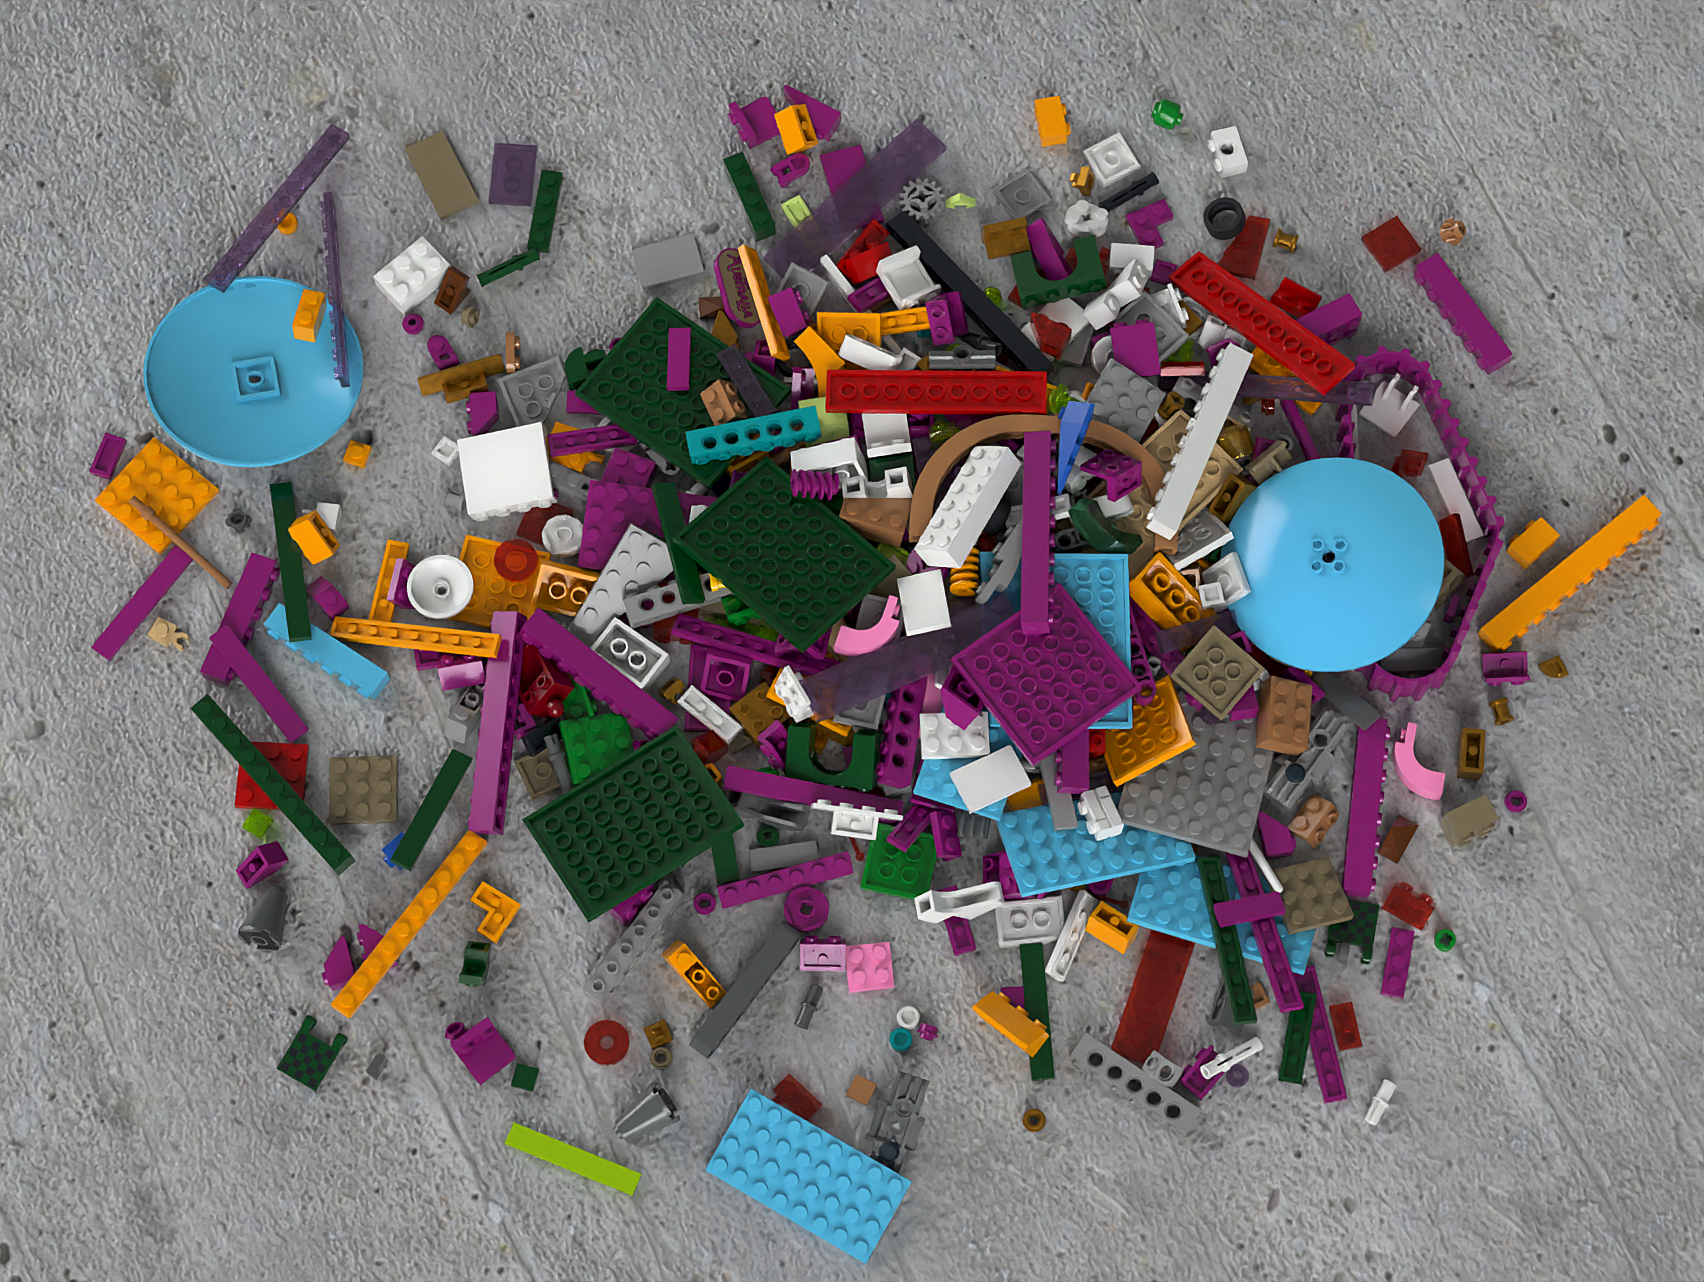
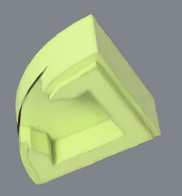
[945,193,976,209]

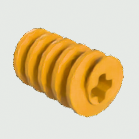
[950,548,979,596]

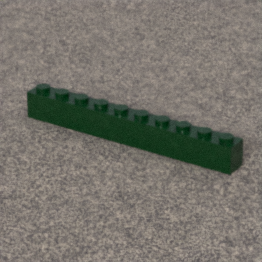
[190,694,355,876]

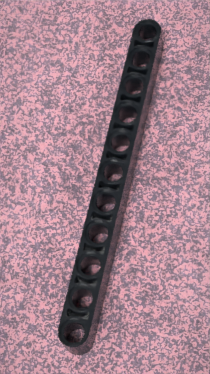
[885,211,1054,376]

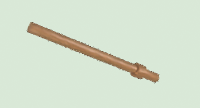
[129,496,233,589]

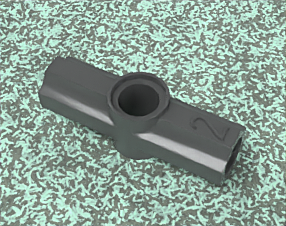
[929,345,996,371]

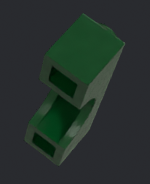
[723,152,776,242]

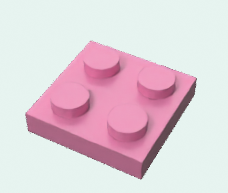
[846,942,894,993]

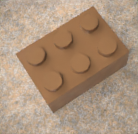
[1255,676,1312,756]

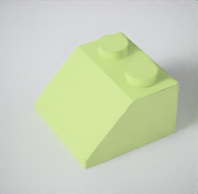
[798,397,849,448]

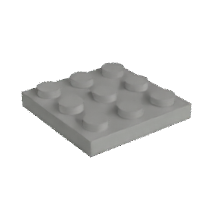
[1086,359,1166,443]

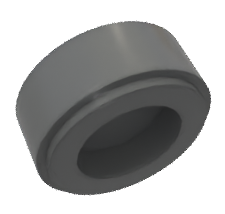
[1338,941,1351,965]

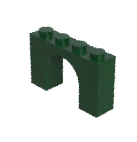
[1010,235,1107,309]
[785,721,881,792]

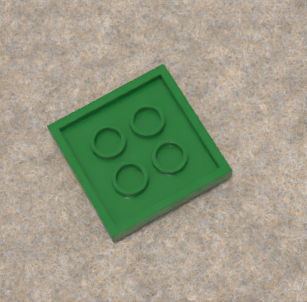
[559,713,634,787]
[860,823,937,900]

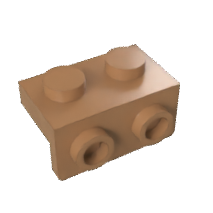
[700,379,748,426]
[1287,793,1339,849]

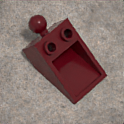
[519,642,574,719]

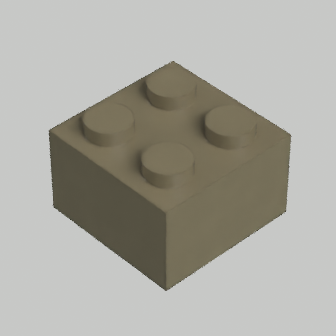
[1439,794,1499,848]

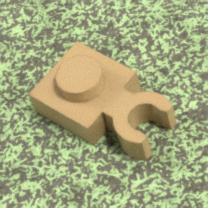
[147,616,190,651]

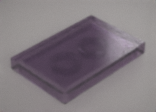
[488,143,538,207]

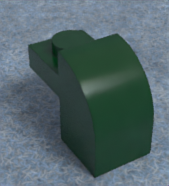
[565,347,606,391]
[459,941,491,987]

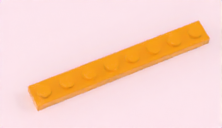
[329,616,502,658]

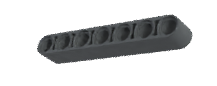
[689,921,802,1059]

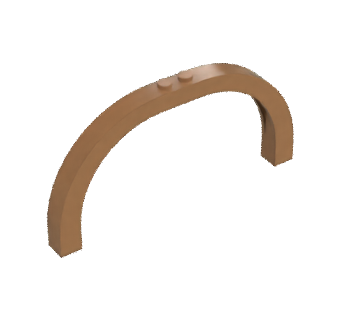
[909,413,1178,555]

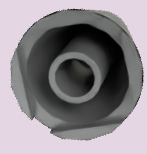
[237,886,288,952]
[614,1081,680,1141]

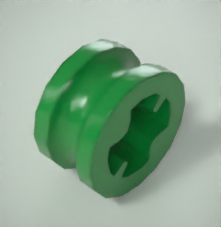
[1434,929,1456,952]

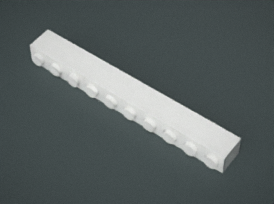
[1146,343,1253,540]

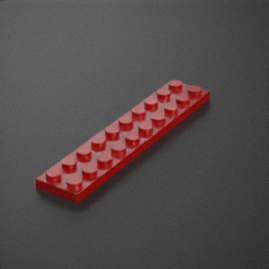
[1168,251,1355,395]
[825,370,1047,415]

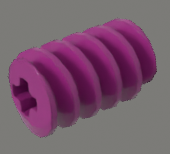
[790,469,839,500]

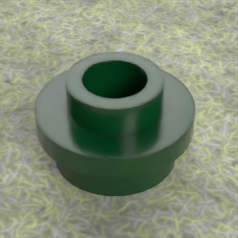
[757,825,779,848]

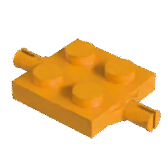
[545,422,605,474]

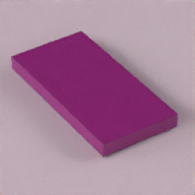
[820,145,884,233]
[684,644,732,733]

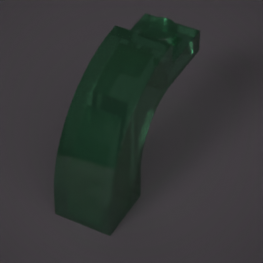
[1068,498,1143,555]

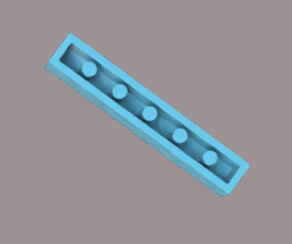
[264,603,390,700]

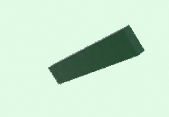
[651,482,706,605]
[390,749,473,871]
[1019,943,1055,1081]

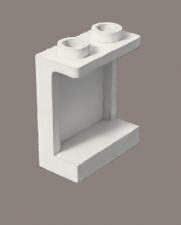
[876,245,941,310]

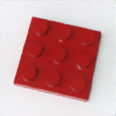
[234,741,309,810]

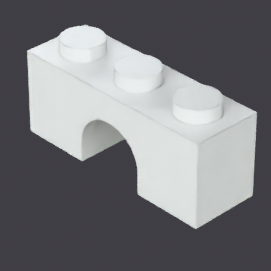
[841,467,913,498]

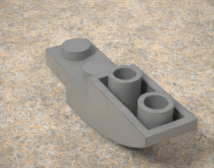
[975,521,1022,606]

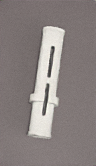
[1200,1037,1263,1079]

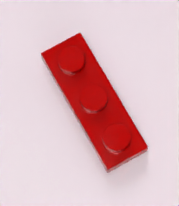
[835,219,890,282]

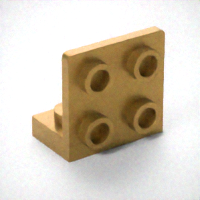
[729,682,791,749]

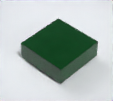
[511,1063,540,1092]

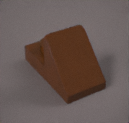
[434,266,471,314]

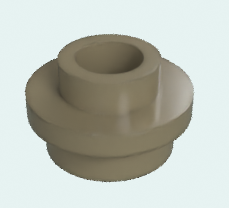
[461,306,479,328]
[650,1046,673,1070]

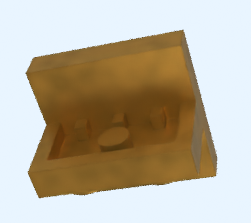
[980,217,1031,260]

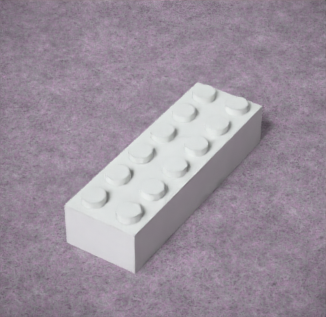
[914,446,1021,568]

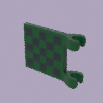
[1324,899,1379,965]
[276,1015,348,1091]

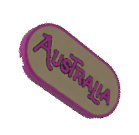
[713,248,761,328]

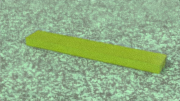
[504,1122,642,1196]

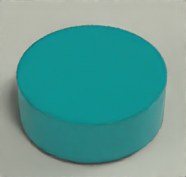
[889,1028,912,1052]

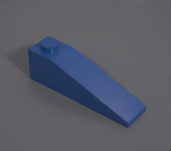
[1057,401,1095,495]

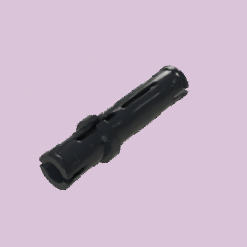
[1098,172,1159,212]

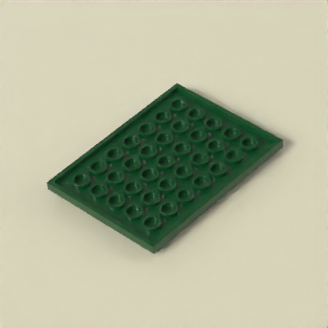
[575,297,792,490]
[673,456,896,653]
[522,725,745,923]

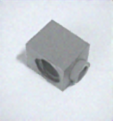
[1142,1050,1184,1089]

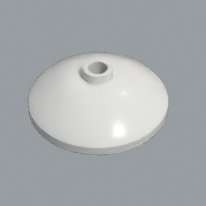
[407,555,474,619]

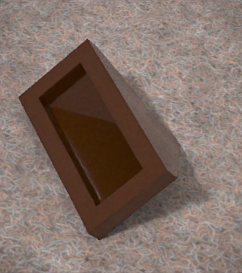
[699,296,729,319]
[1378,815,1419,864]

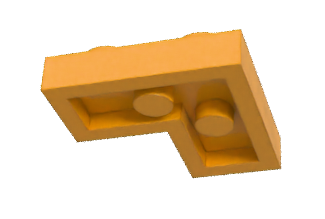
[470,881,521,944]

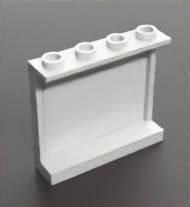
[457,422,558,521]

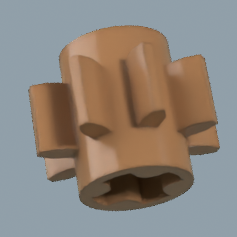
[1439,217,1466,246]

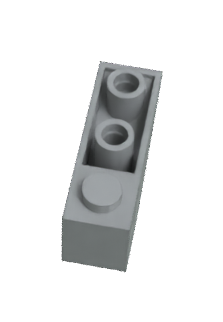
[444,683,485,744]

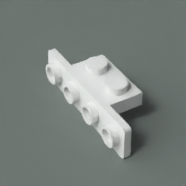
[811,799,903,840]

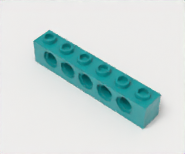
[685,406,822,465]

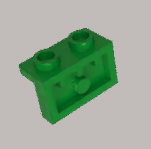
[721,595,762,626]
[562,680,598,720]

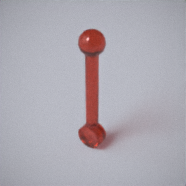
[849,837,864,862]
[1085,889,1129,909]

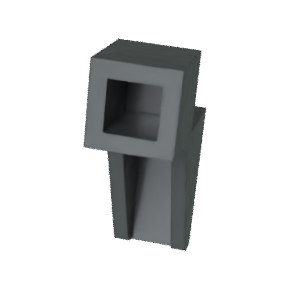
[727,790,811,831]

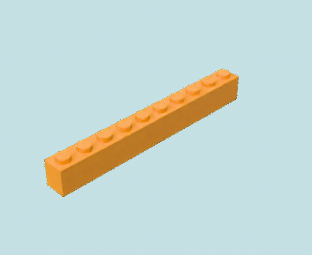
[1477,495,1662,652]

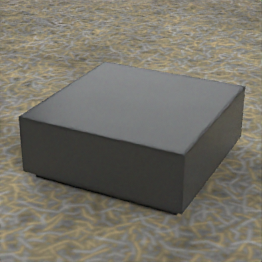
[366,1053,389,1080]

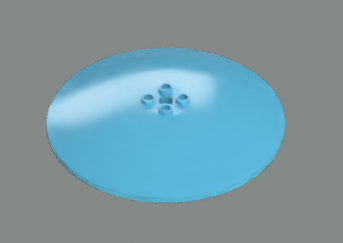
[143,276,364,467]
[1220,457,1444,672]

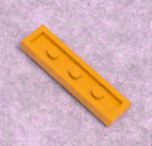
[368,539,410,622]

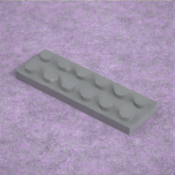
[833,594,904,732]

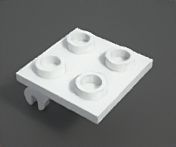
[1359,373,1420,439]

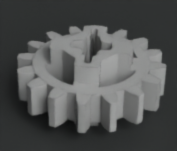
[899,178,945,224]

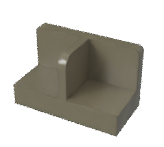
[1244,440,1293,485]

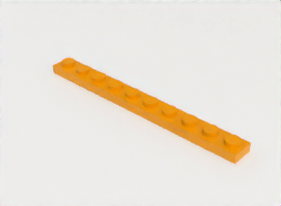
[331,830,487,1019]

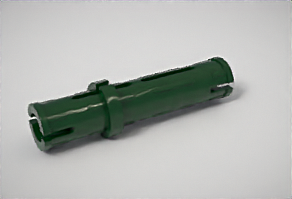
[476,247,540,287]

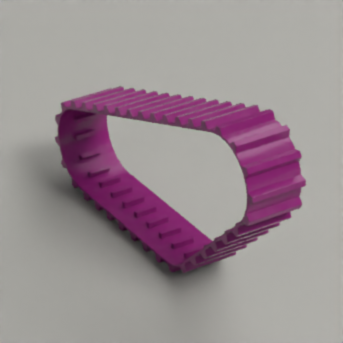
[1334,346,1505,702]

